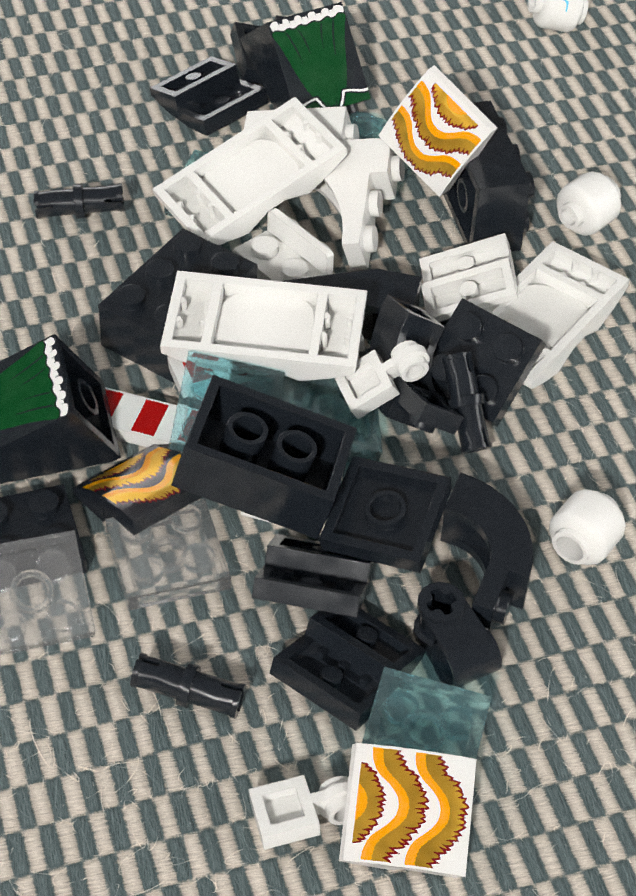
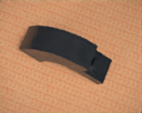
[369,295,464,435]
[440,472,533,632]

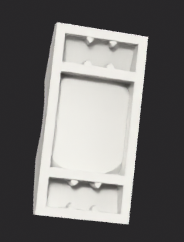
[152,97,347,245]
[484,241,630,389]
[160,271,367,381]

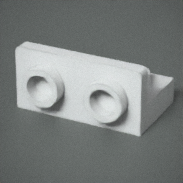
[233,208,334,281]

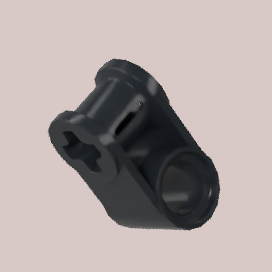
[413,582,502,690]

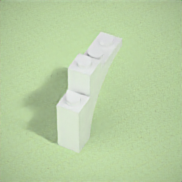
[244,106,405,271]

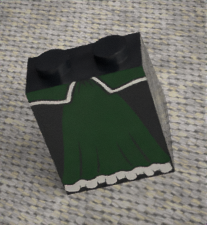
[240,2,371,115]
[0,334,121,484]

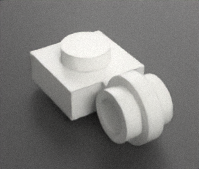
[335,340,430,419]
[248,775,348,850]

